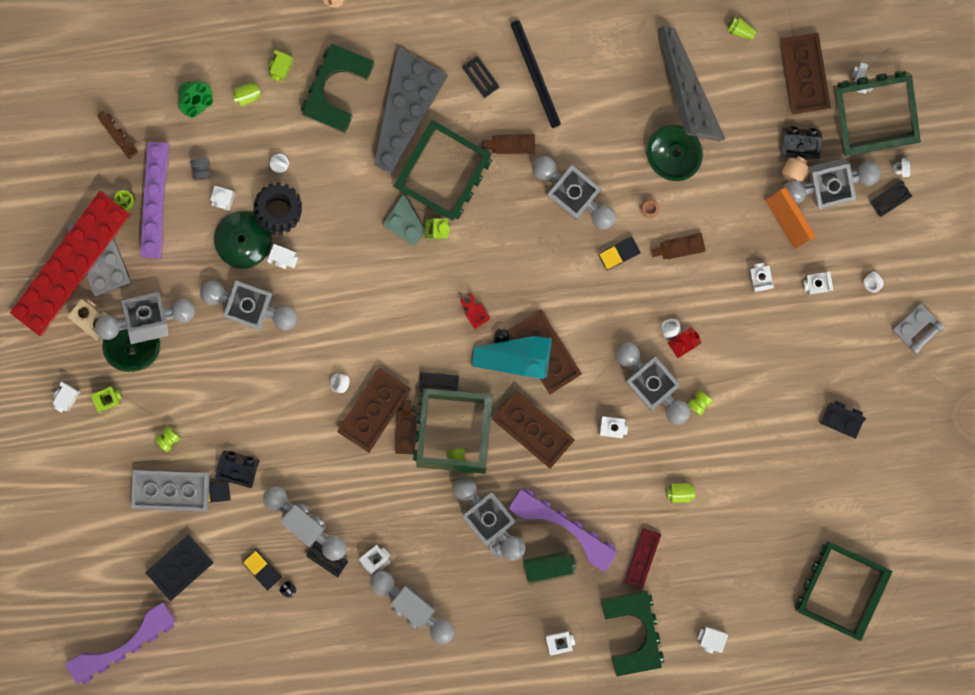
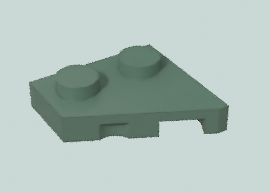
[383,195,425,247]

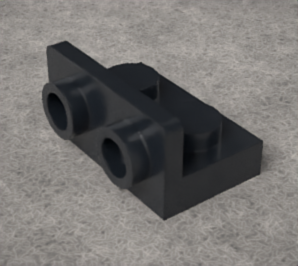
[781,126,823,159]
[820,401,866,439]
[215,450,260,488]

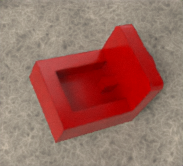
[667,327,702,358]

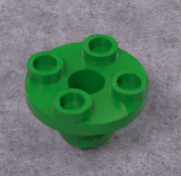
[177,81,214,118]

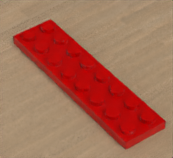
[10,191,131,336]

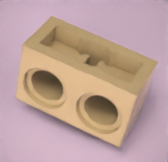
[67,299,109,341]

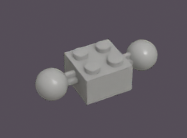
[532,156,616,229]
[782,158,881,209]
[200,281,297,331]
[95,292,195,344]
[615,342,690,425]
[452,476,526,561]
[263,486,347,561]
[370,571,455,644]

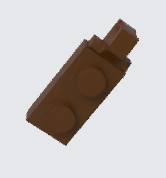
[97,111,138,159]
[482,134,535,154]
[651,233,706,260]
[395,401,417,454]

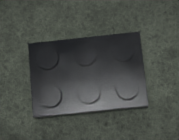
[145,534,214,601]

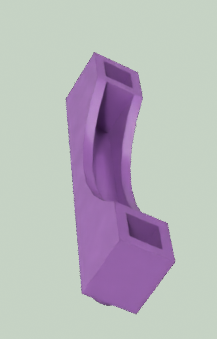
[140,142,170,259]
[508,488,617,572]
[65,601,177,684]

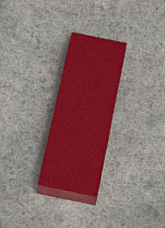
[624,528,662,589]

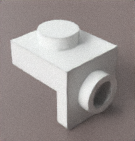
[851,62,873,94]

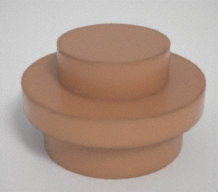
[640,199,660,218]

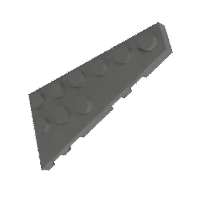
[658,26,726,142]
[374,47,448,174]

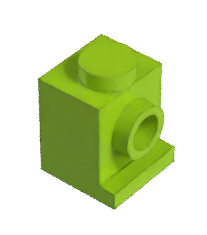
[268,50,294,82]
[425,219,450,240]
[90,386,123,413]

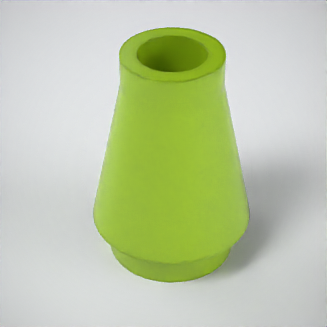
[727,17,757,41]

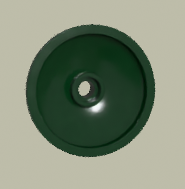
[647,125,703,181]
[214,211,272,269]
[102,329,161,372]

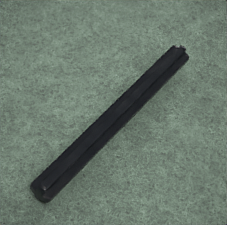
[511,20,561,128]

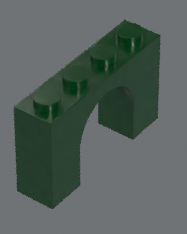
[301,44,375,134]
[523,550,577,584]
[601,591,665,676]

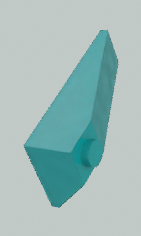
[472,336,552,379]

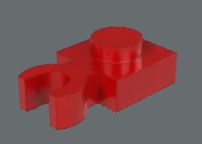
[460,293,491,329]

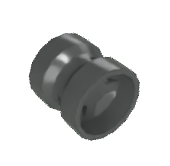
[190,158,212,180]

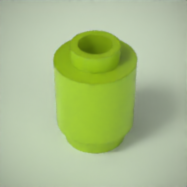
[232,82,262,106]
[666,483,695,503]

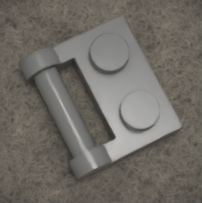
[892,304,945,355]

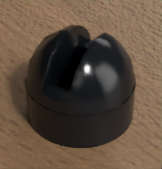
[494,329,509,343]
[279,581,296,598]

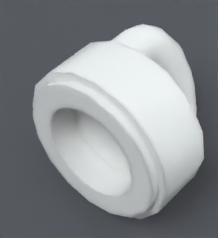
[270,154,289,173]
[892,158,910,177]
[863,272,884,293]
[661,319,681,339]
[330,373,350,393]

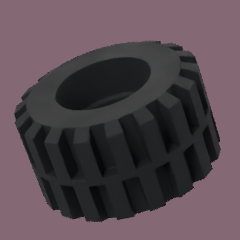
[253,182,302,235]

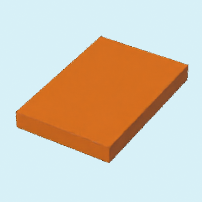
[765,187,815,249]

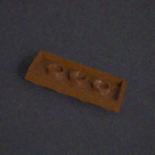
[780,32,831,115]
[509,310,582,395]
[337,368,411,453]
[492,390,575,469]

